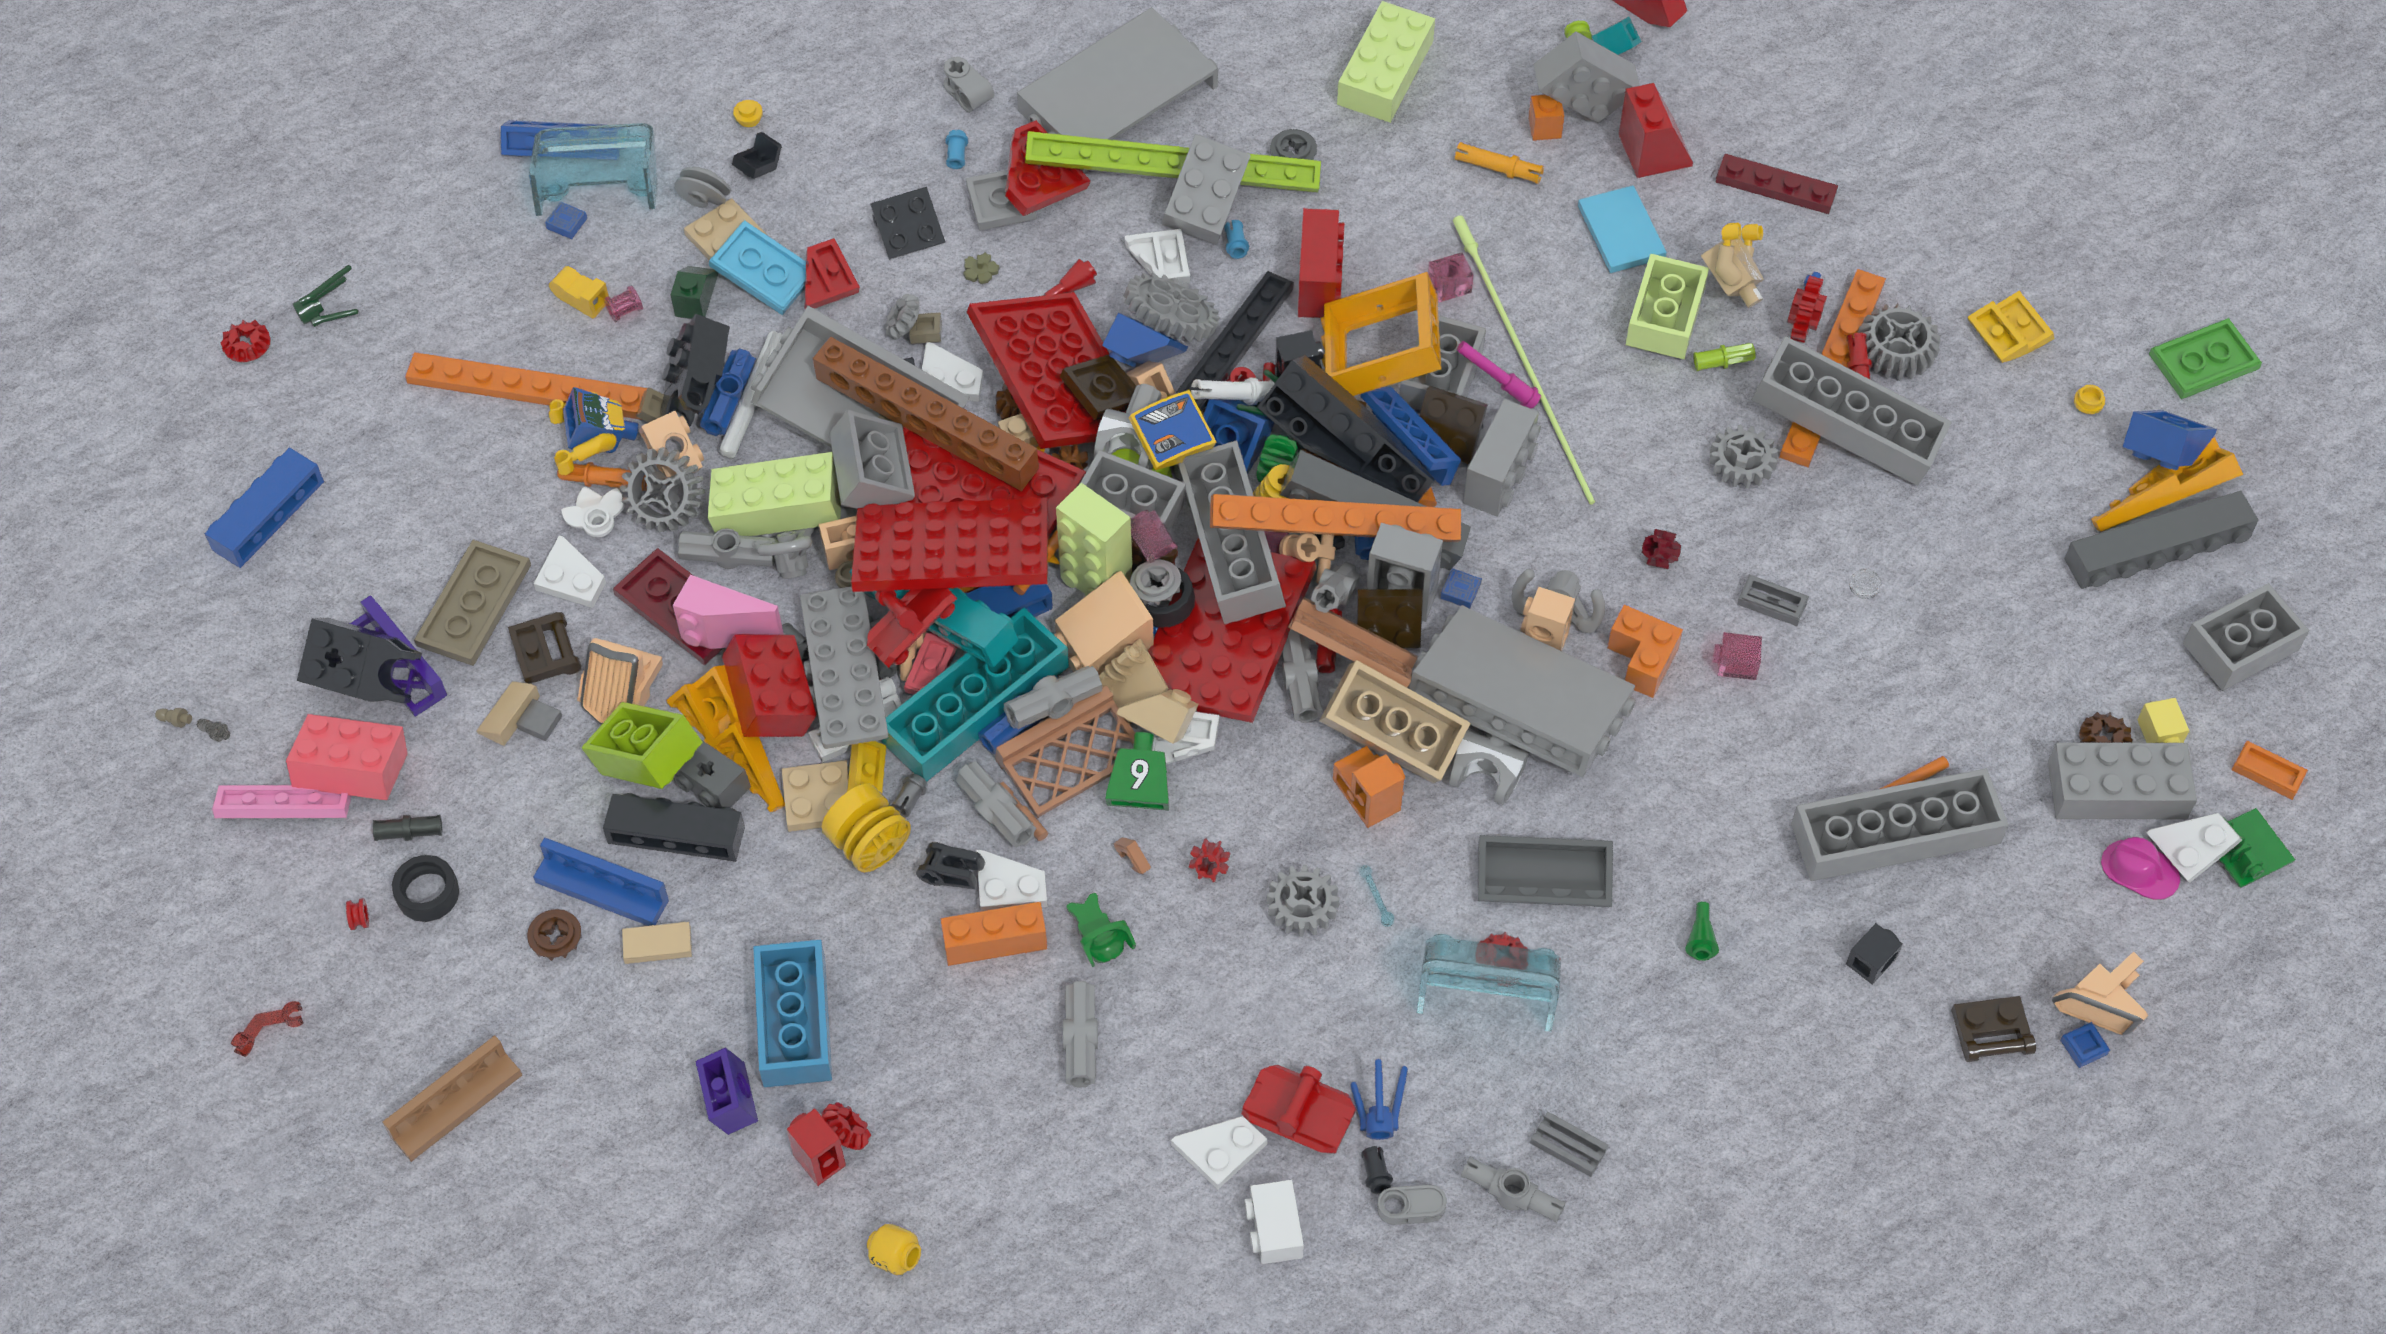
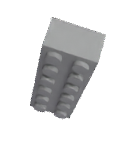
[1751,336,1952,486]
[1179,441,1286,624]
[1791,768,2009,881]

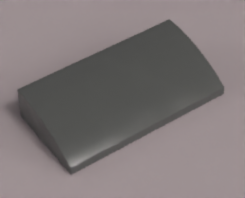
[1478,835,1613,907]

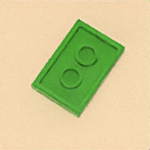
[2149,318,2262,400]

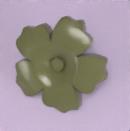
[963,252,999,284]

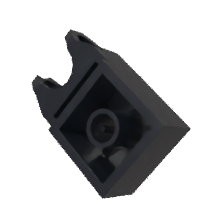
[662,314,730,427]
[297,618,422,704]

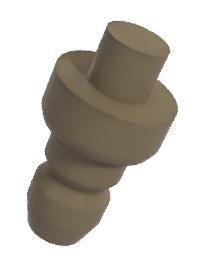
[155,708,192,728]

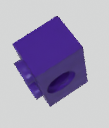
[695,1047,758,1135]

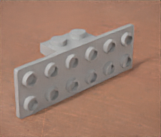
[800,586,888,749]

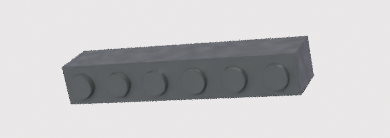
[1280,450,1471,571]
[2064,490,2259,589]

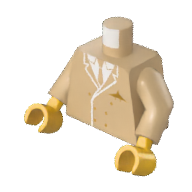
[1701,223,1764,308]

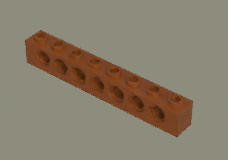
[813,337,1039,491]

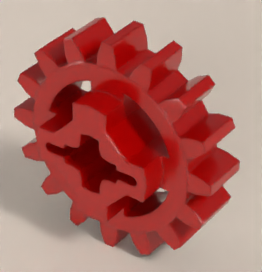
[1787,276,1827,343]

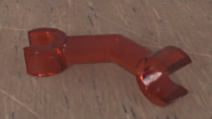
[231,1001,304,1057]

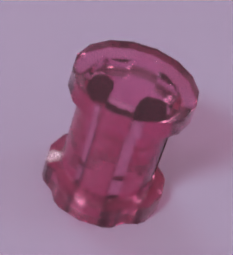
[603,285,643,322]

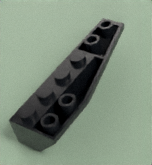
[1257,355,1435,502]

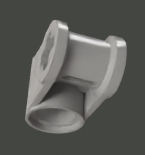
[944,57,994,113]

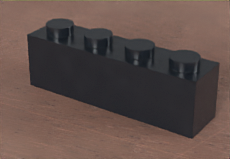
[603,793,745,862]

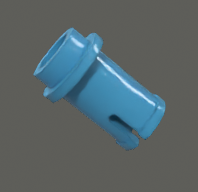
[945,130,969,169]
[1224,220,1250,259]

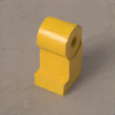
[549,266,610,319]

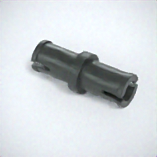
[373,814,443,841]

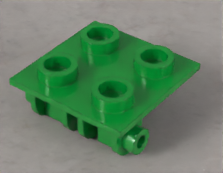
[2219,808,2296,888]

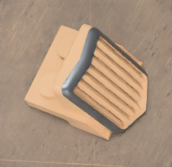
[577,638,663,725]
[2052,952,2148,1035]

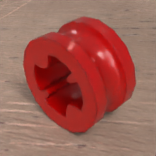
[346,898,369,930]

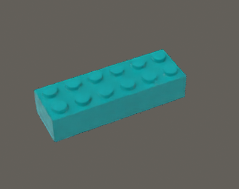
[881,608,1069,782]

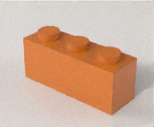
[940,902,1047,966]

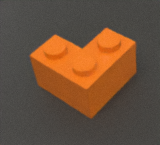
[1607,604,1683,698]
[1333,746,1405,828]

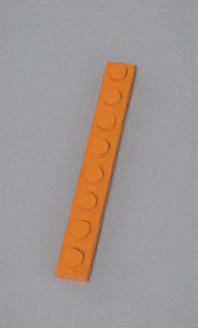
[1779,269,1886,468]
[405,352,648,420]
[1210,494,1461,542]

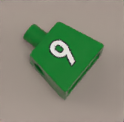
[1105,732,1169,811]

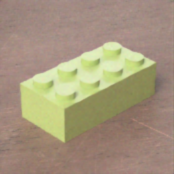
[1337,1,1435,123]
[708,452,841,536]
[1056,483,1133,596]

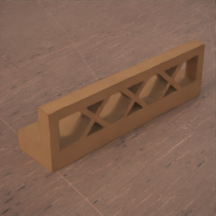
[382,1035,522,1162]

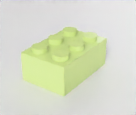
[1625,254,1709,359]

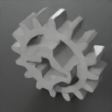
[1709,424,1778,488]
[1267,865,1340,937]

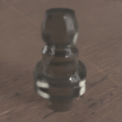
[196,718,230,742]

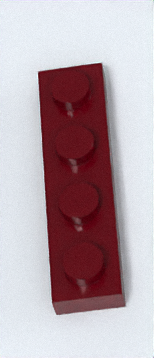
[1715,154,1838,214]

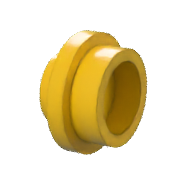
[733,100,763,127]
[2074,385,2105,414]

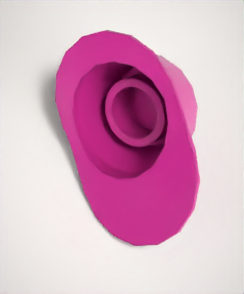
[2101,837,2180,900]

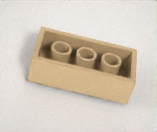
[1320,660,1471,783]

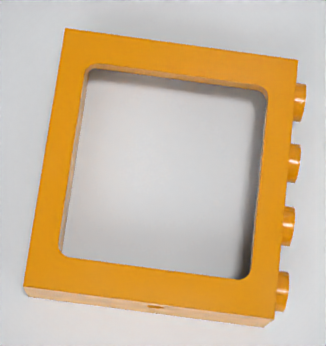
[1321,272,1441,396]

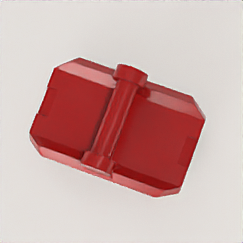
[867,588,957,668]
[1241,1065,1356,1154]

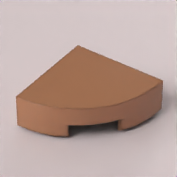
[1113,837,1151,874]

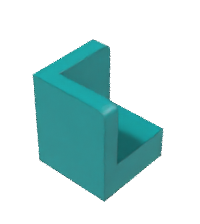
[1592,16,1642,55]

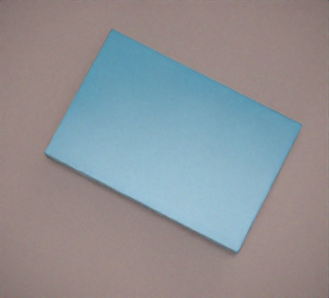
[1578,185,1667,273]
[709,220,806,315]

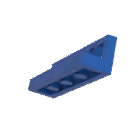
[501,120,624,160]
[1360,386,1461,486]
[533,837,669,926]

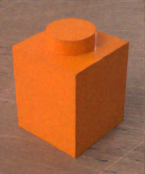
[1528,95,1564,141]

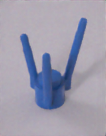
[1350,1059,1408,1140]

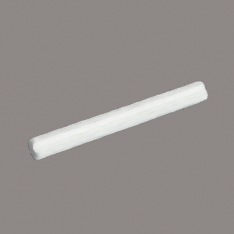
[719,331,783,459]

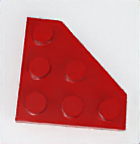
[1005,120,1091,216]

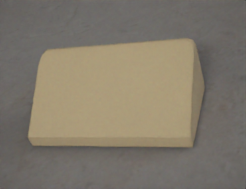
[476,681,540,746]

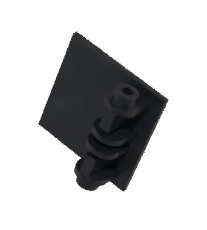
[870,186,945,260]

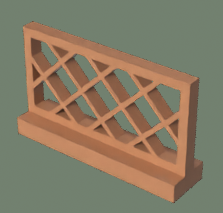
[1288,597,1418,687]
[995,685,1135,818]

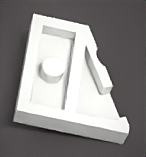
[1124,229,1190,284]
[922,342,983,402]
[533,536,606,608]
[1151,712,1220,765]
[2146,813,2242,883]
[976,850,1048,911]
[1171,1116,1267,1190]

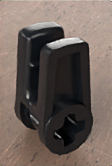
[916,842,985,889]

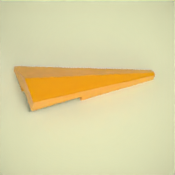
[2091,437,2243,532]
[666,665,785,812]

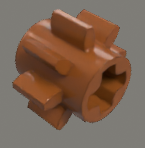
[1051,444,1089,470]

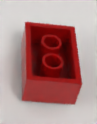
[1298,208,1345,318]
[722,634,817,737]

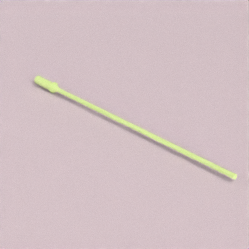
[1453,215,1595,505]

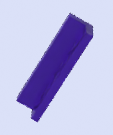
[349,595,447,717]

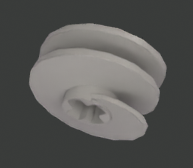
[674,166,731,207]

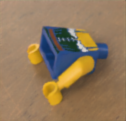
[548,387,639,475]

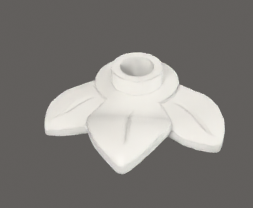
[562,487,624,537]

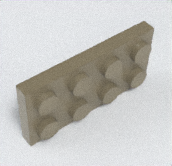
[414,540,531,666]

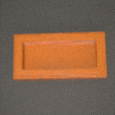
[2232,741,2308,800]

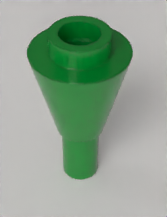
[1685,902,1719,961]

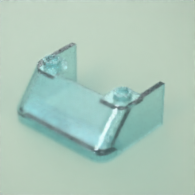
[529,123,658,216]
[1416,934,1561,1032]

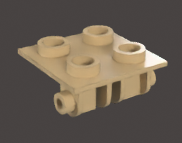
[1099,638,1169,725]

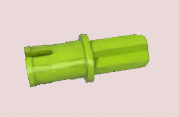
[1693,343,1756,371]

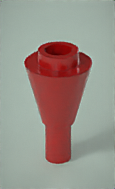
[1044,259,1097,295]

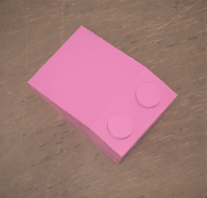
[673,575,784,649]

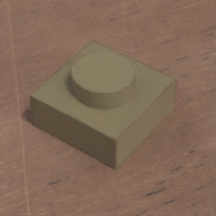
[909,312,942,344]
[636,387,673,422]

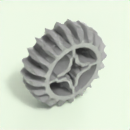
[1858,303,1941,381]
[619,447,705,532]

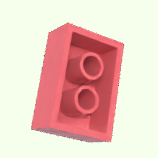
[286,714,408,800]

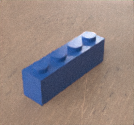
[204,447,324,568]

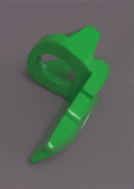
[1066,893,1136,967]

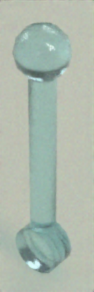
[1359,865,1394,927]

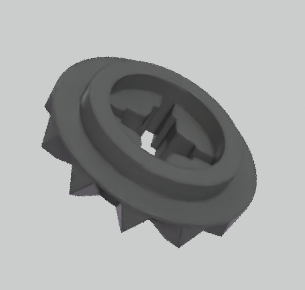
[1270,129,1317,160]

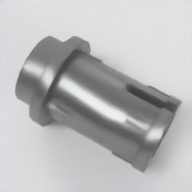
[891,774,927,817]

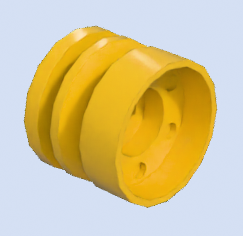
[821,783,911,873]

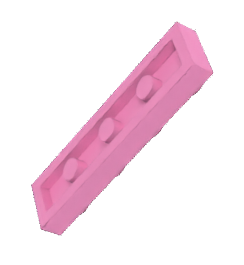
[212,785,352,818]

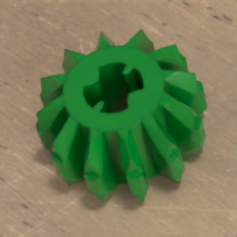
[1256,434,1298,482]

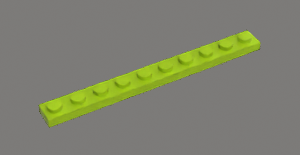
[1025,131,1321,193]

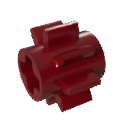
[1642,529,1681,569]

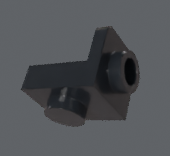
[732,132,782,179]

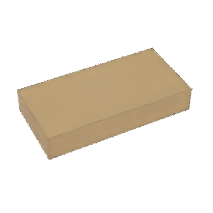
[622,922,692,964]

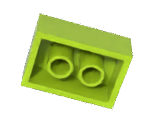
[581,702,703,789]

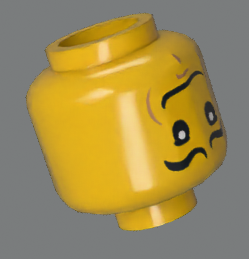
[867,1223,921,1275]

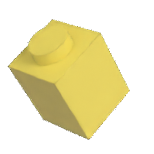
[2137,698,2189,743]

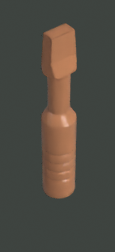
[1000,781,1048,841]

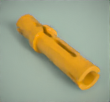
[1455,142,1544,184]

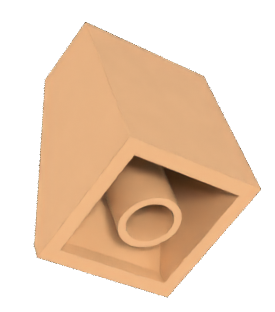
[1054,571,1154,675]

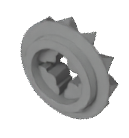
[884,293,919,340]
[1130,560,1182,606]

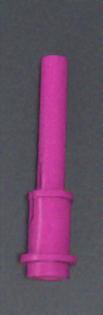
[1457,341,1541,409]

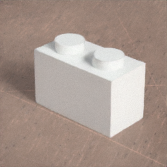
[1244,1180,1304,1264]

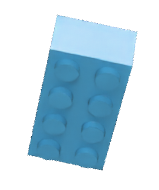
[753,940,832,1087]

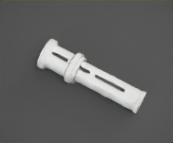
[1191,377,1275,405]

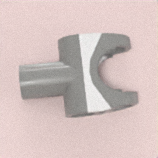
[1094,384,1162,470]
[1449,730,1529,805]

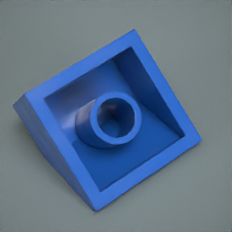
[1102,313,1188,367]
[1203,399,1274,474]
[2123,410,2217,470]

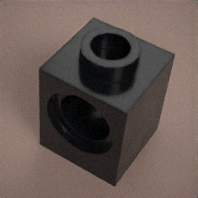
[1846,923,1903,985]

